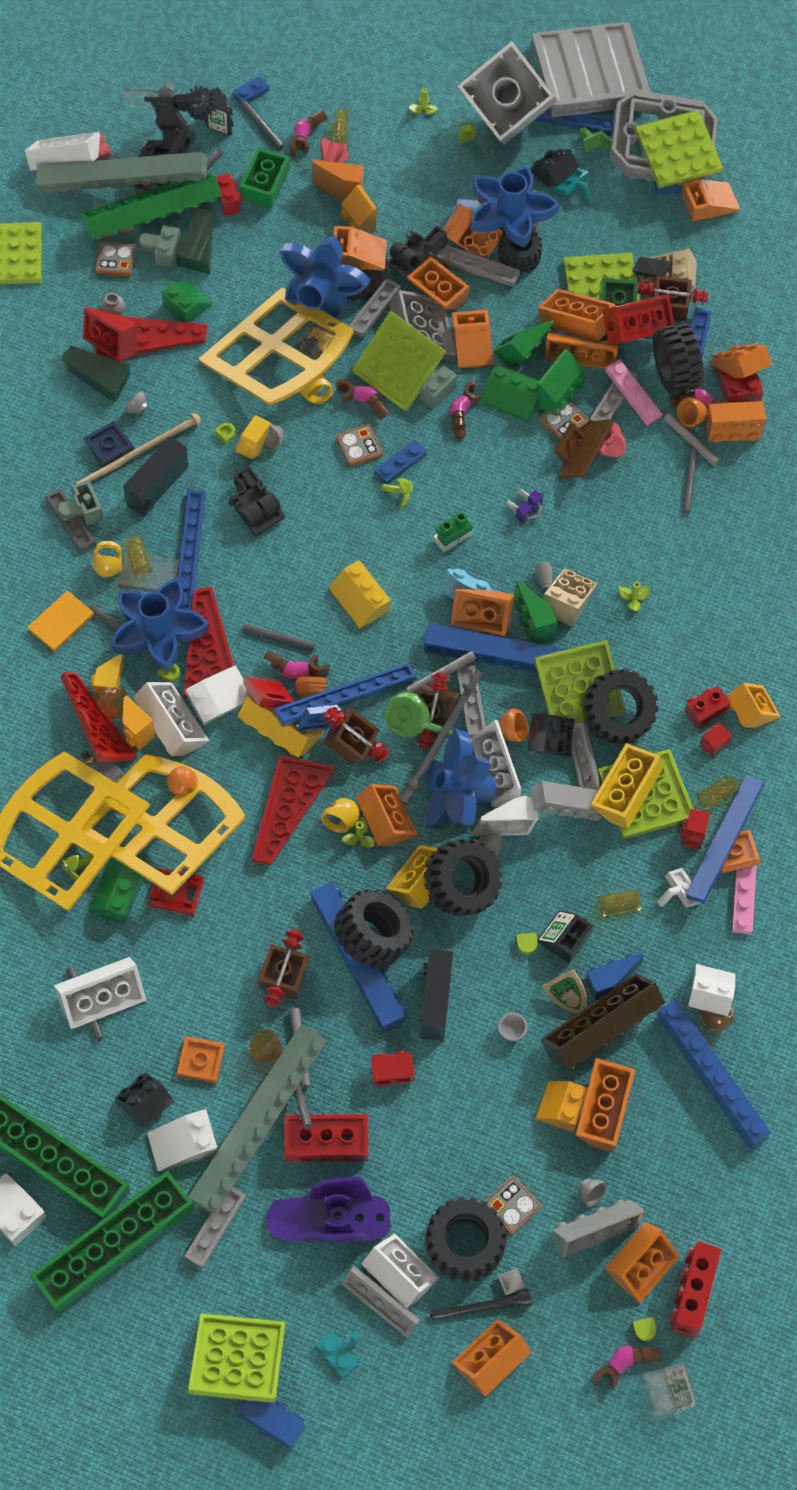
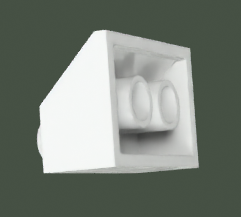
[362,1234,439,1309]

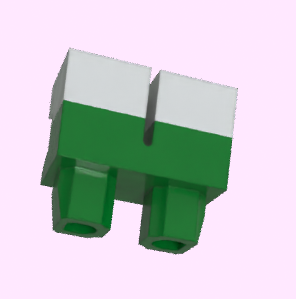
[433,511,472,552]

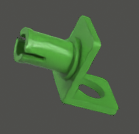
[578,127,611,154]

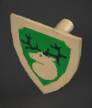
[541,969,586,1014]

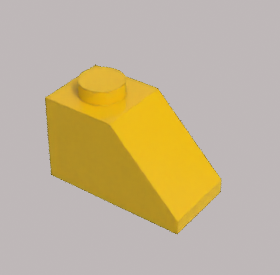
[235,416,271,459]
[90,654,124,697]

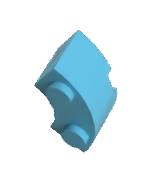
[441,569,492,600]

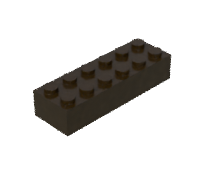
[540,974,665,1070]

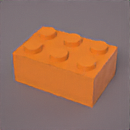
[705,401,766,443]

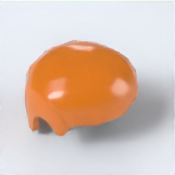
[166,766,198,795]

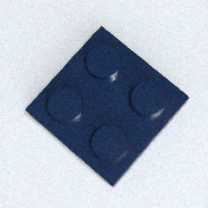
[84,421,134,467]

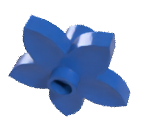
[471,166,560,248]
[280,235,370,320]
[111,578,210,672]
[424,729,496,830]

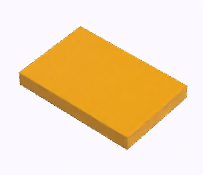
[27,591,94,652]

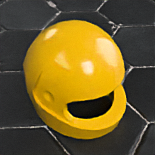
[299,375,333,404]
[92,541,123,578]
[321,798,359,833]

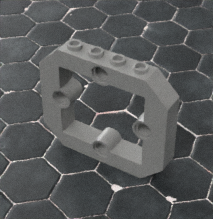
[609,90,718,186]

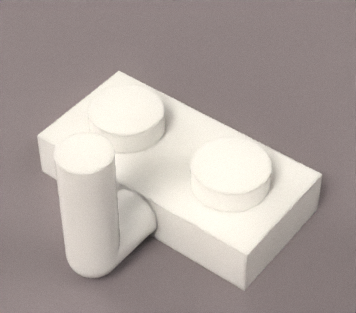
[657,868,700,908]

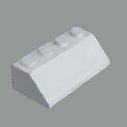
[25,132,100,171]
[134,682,210,756]
[471,720,521,807]
[54,957,146,1029]

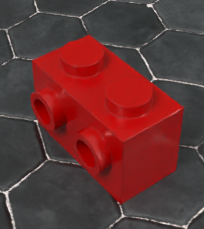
[216,173,242,216]
[684,686,731,729]
[679,809,710,849]
[370,1051,415,1087]

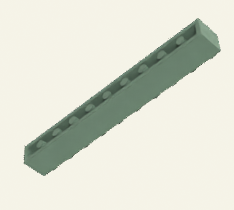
[36,152,207,193]
[188,1025,326,1215]

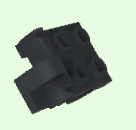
[387,225,448,281]
[229,466,286,537]

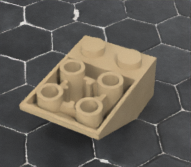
[639,249,697,290]
[543,568,597,626]

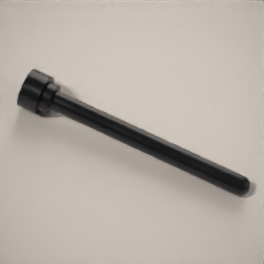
[430,1289,532,1320]

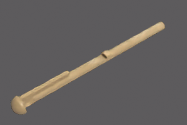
[76,413,201,484]

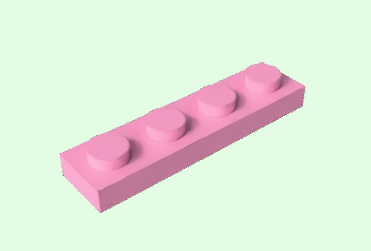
[605,359,663,426]
[732,865,756,934]

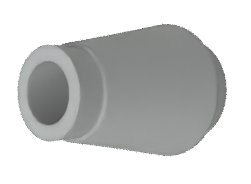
[534,562,553,591]

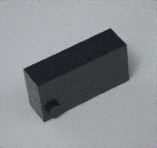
[123,436,189,516]
[420,949,453,1041]

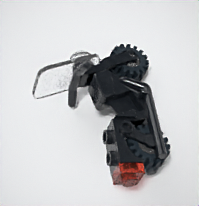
[122,81,217,190]

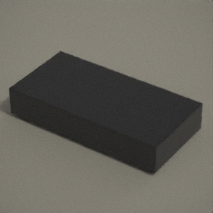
[632,256,671,278]

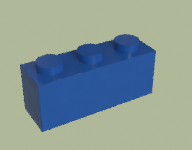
[237,1400,306,1450]

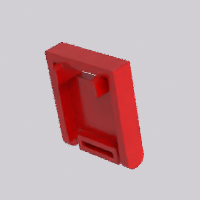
[243,676,295,708]
[148,868,204,917]

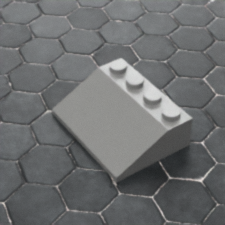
[388,290,456,359]
[551,1199,644,1258]

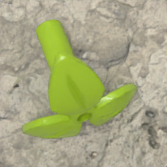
[409,87,438,114]
[382,478,413,508]
[618,581,650,612]
[341,817,375,848]
[61,853,94,882]

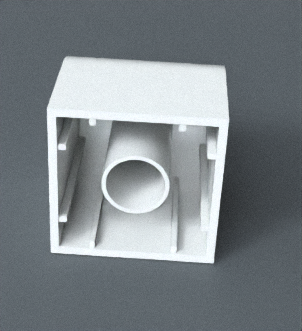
[458,41,557,145]

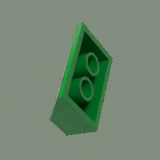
[537,349,586,416]
[480,364,539,422]
[88,858,145,924]

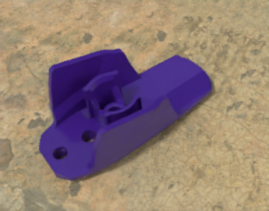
[266,1176,390,1243]

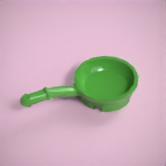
[385,692,453,738]

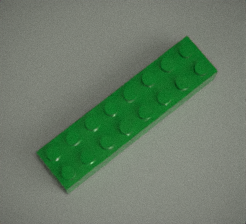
[78,172,221,240]
[0,1094,130,1221]
[30,1171,194,1314]

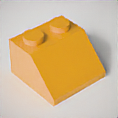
[340,185,377,233]
[727,683,781,728]
[123,695,156,751]
[535,1081,588,1133]

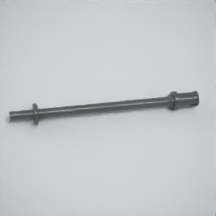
[398,670,483,806]

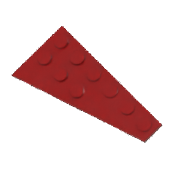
[95,316,208,362]
[183,586,234,699]
[60,672,137,762]
[252,755,336,865]

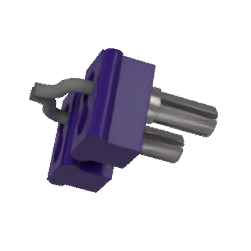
[506,489,544,524]

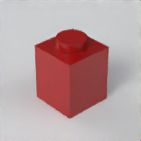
[700,722,732,757]

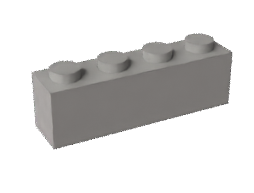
[531,781,602,821]

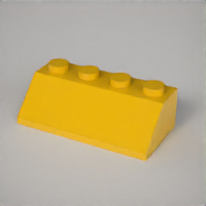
[237,696,324,758]
[591,743,663,829]

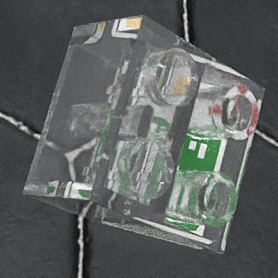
[641,1362,698,1421]

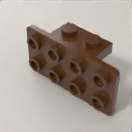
[554,419,614,479]

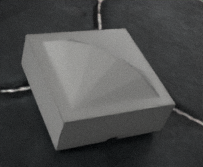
[497,1268,525,1297]

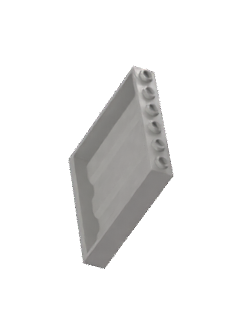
[531,22,650,118]

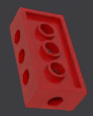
[602,295,674,345]
[285,1114,368,1162]
[669,1241,722,1339]

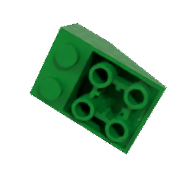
[493,320,554,366]
[513,580,557,644]

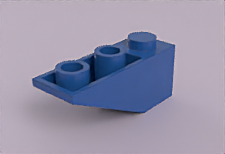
[586,952,643,1000]

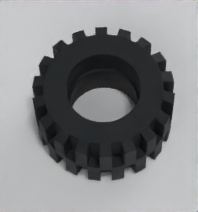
[498,231,543,274]

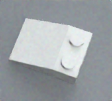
[185,665,251,726]
[472,796,539,837]
[688,964,735,1016]
[147,1109,218,1172]
[0,1173,47,1246]

